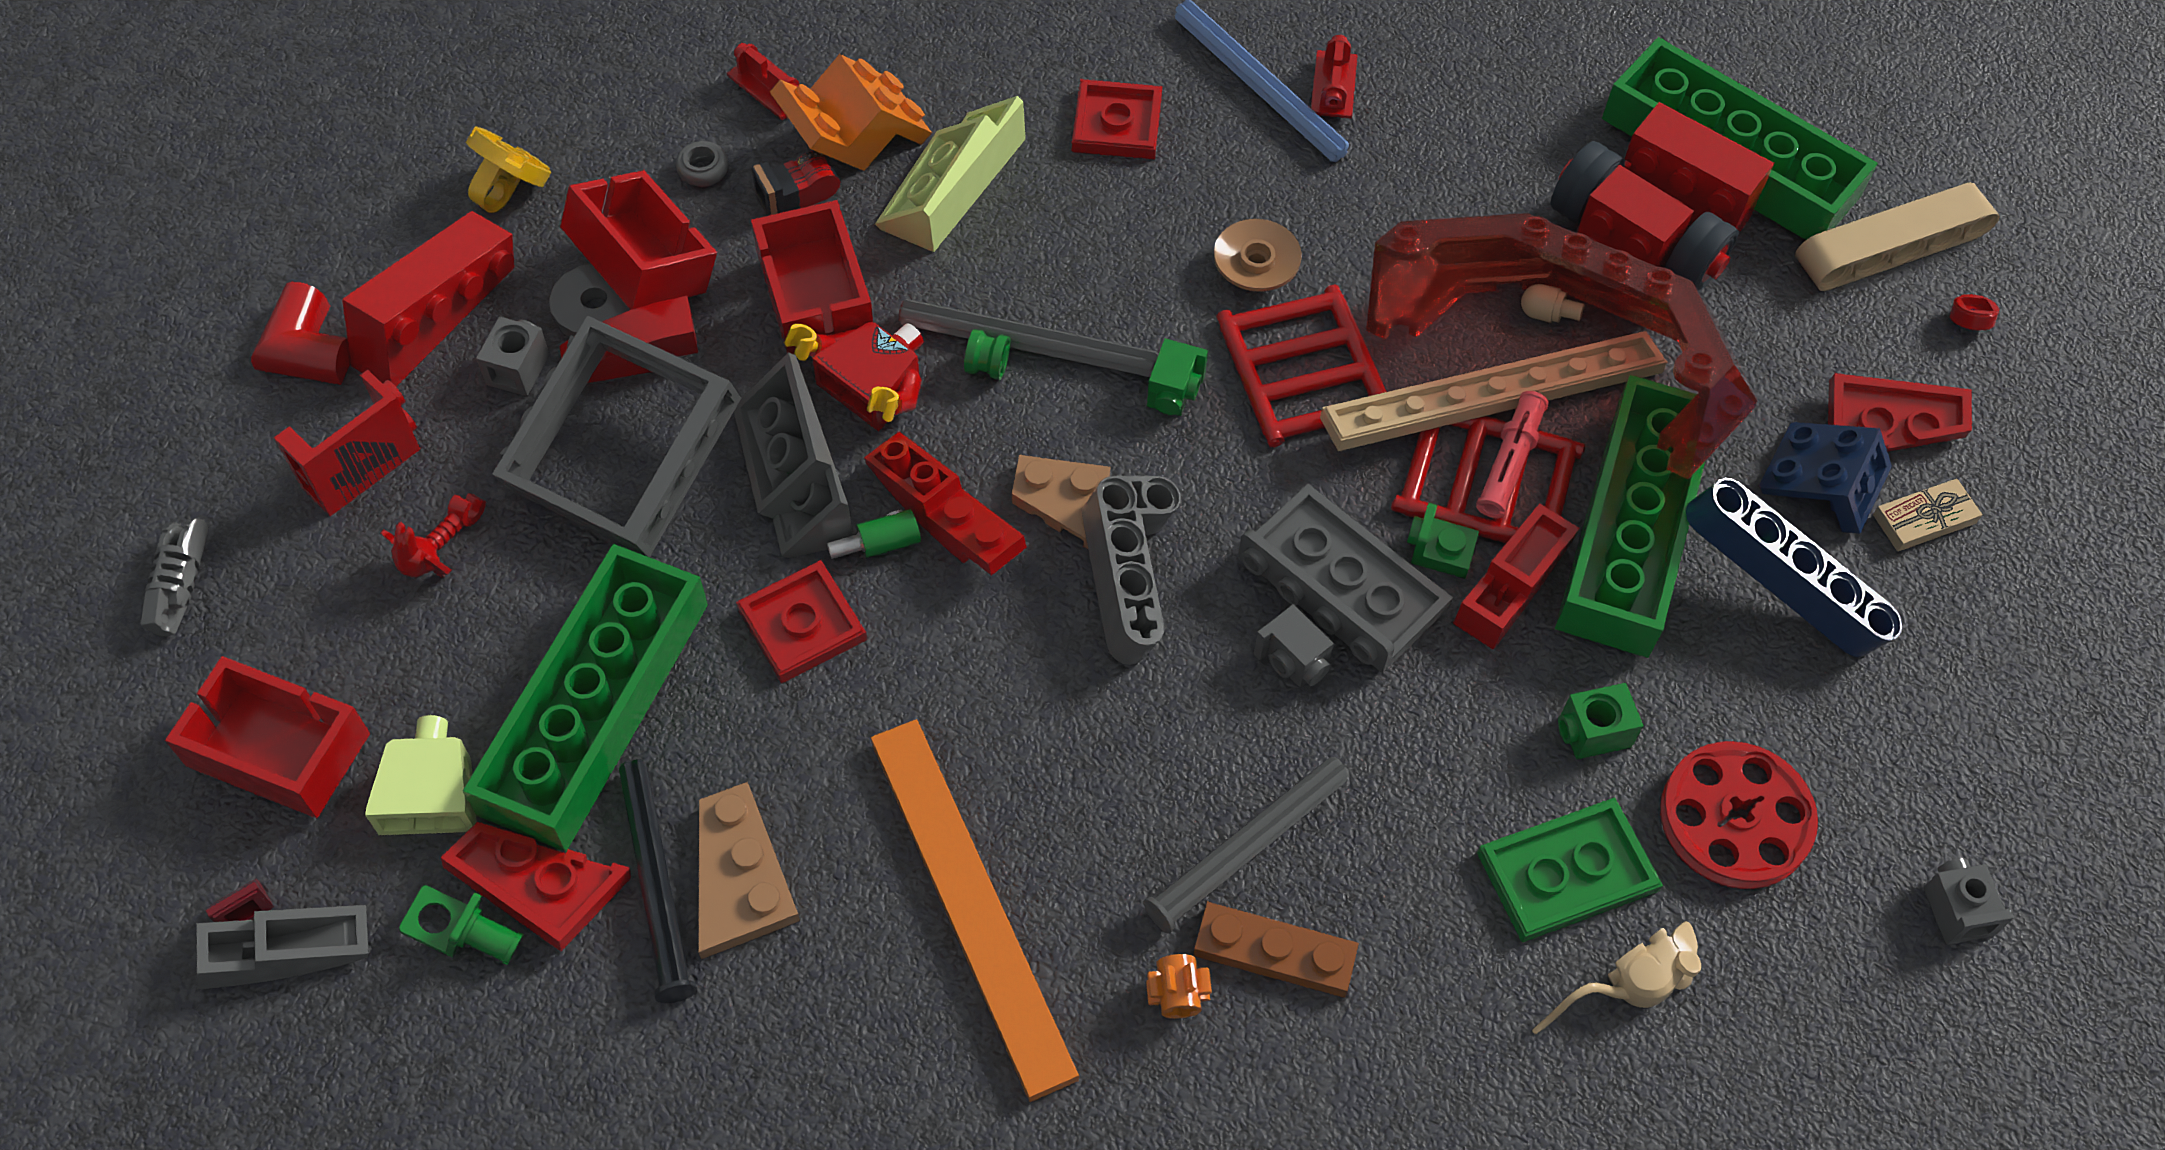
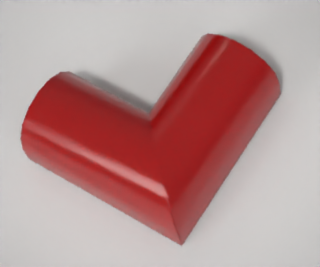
[251,282,351,385]

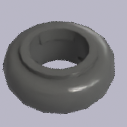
[676,141,729,187]

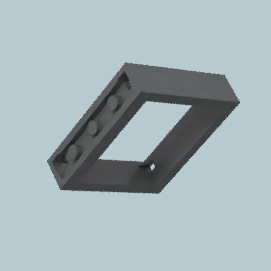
[492,315,741,557]

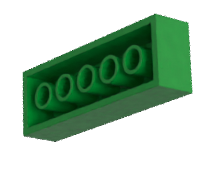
[1602,37,1878,240]
[1555,375,1720,658]
[463,544,708,852]

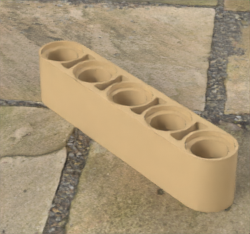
[1795,182,2000,291]

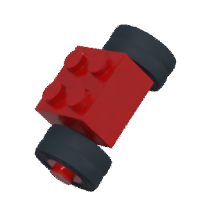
[1550,141,1739,297]

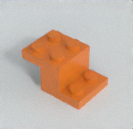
[770,54,932,171]

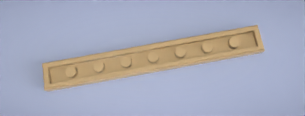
[1320,331,1667,451]

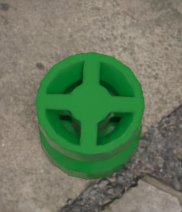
[964,329,1010,380]

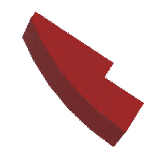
[560,296,698,383]
[1453,503,1580,650]

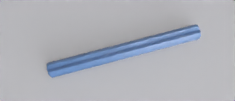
[1175,0,1349,162]

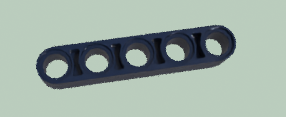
[1686,478,1902,657]

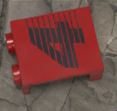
[274,370,420,517]

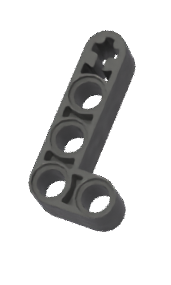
[1082,476,1181,665]

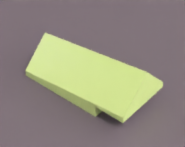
[875,96,1025,252]

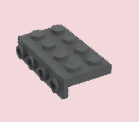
[1238,484,1453,674]

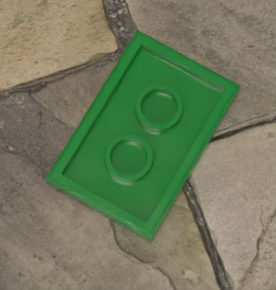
[1477,797,1663,943]

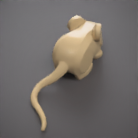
[1532,921,1701,1034]

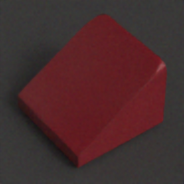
[205,878,274,922]

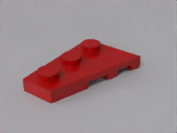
[1828,373,1972,452]
[441,822,631,951]

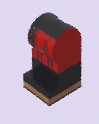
[752,151,841,216]

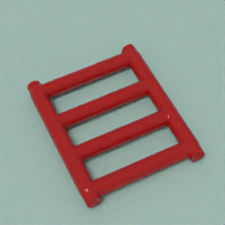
[1216,284,1387,447]
[1391,416,1586,543]

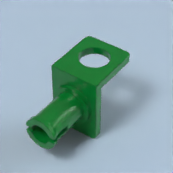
[399,886,523,965]

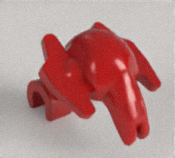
[380,493,486,578]

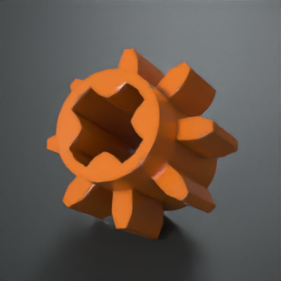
[1146,954,1212,1019]

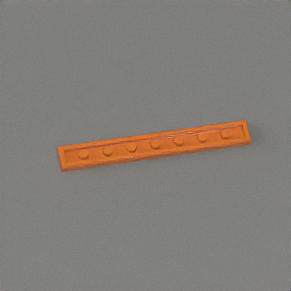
[871,719,1079,1102]

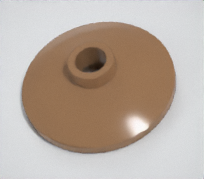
[1214,219,1302,291]

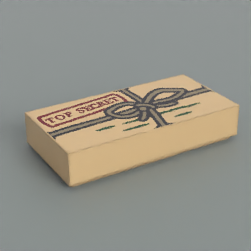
[1873,479,1983,552]

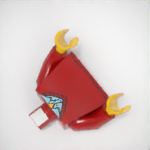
[784,322,924,431]

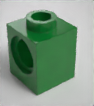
[1558,683,1644,760]

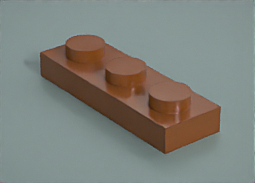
[1193,901,1359,998]

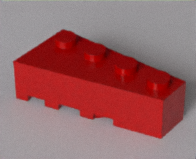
[342,211,514,387]

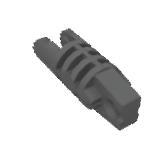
[141,517,209,637]

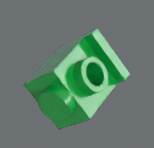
[1147,338,1208,416]

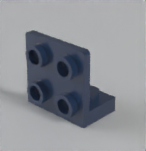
[1759,422,1892,534]

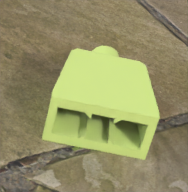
[365,715,477,835]

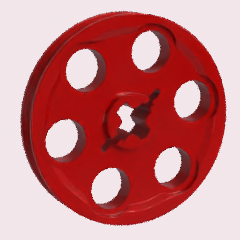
[1660,741,1818,889]

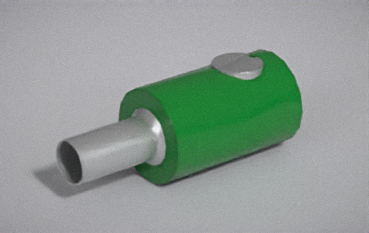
[827,509,921,559]

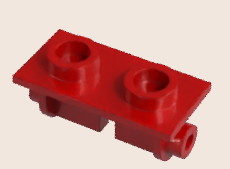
[1311,35,1358,119]
[727,43,800,120]

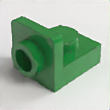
[1407,502,1479,579]

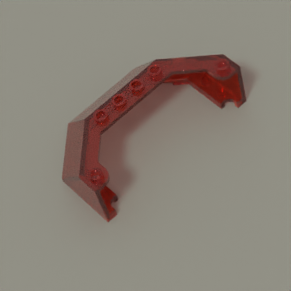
[1366,213,1757,479]

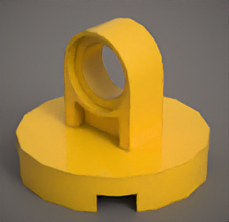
[465,126,551,213]

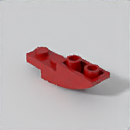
[864,431,1027,576]

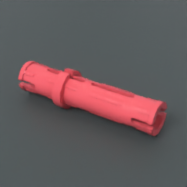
[1476,391,1549,518]

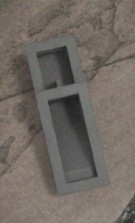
[196,905,369,990]

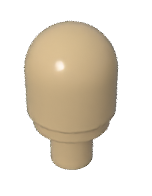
[1521,284,1585,323]

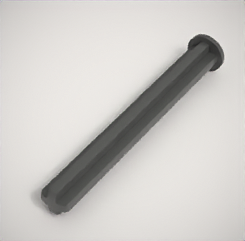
[1143,757,1349,933]

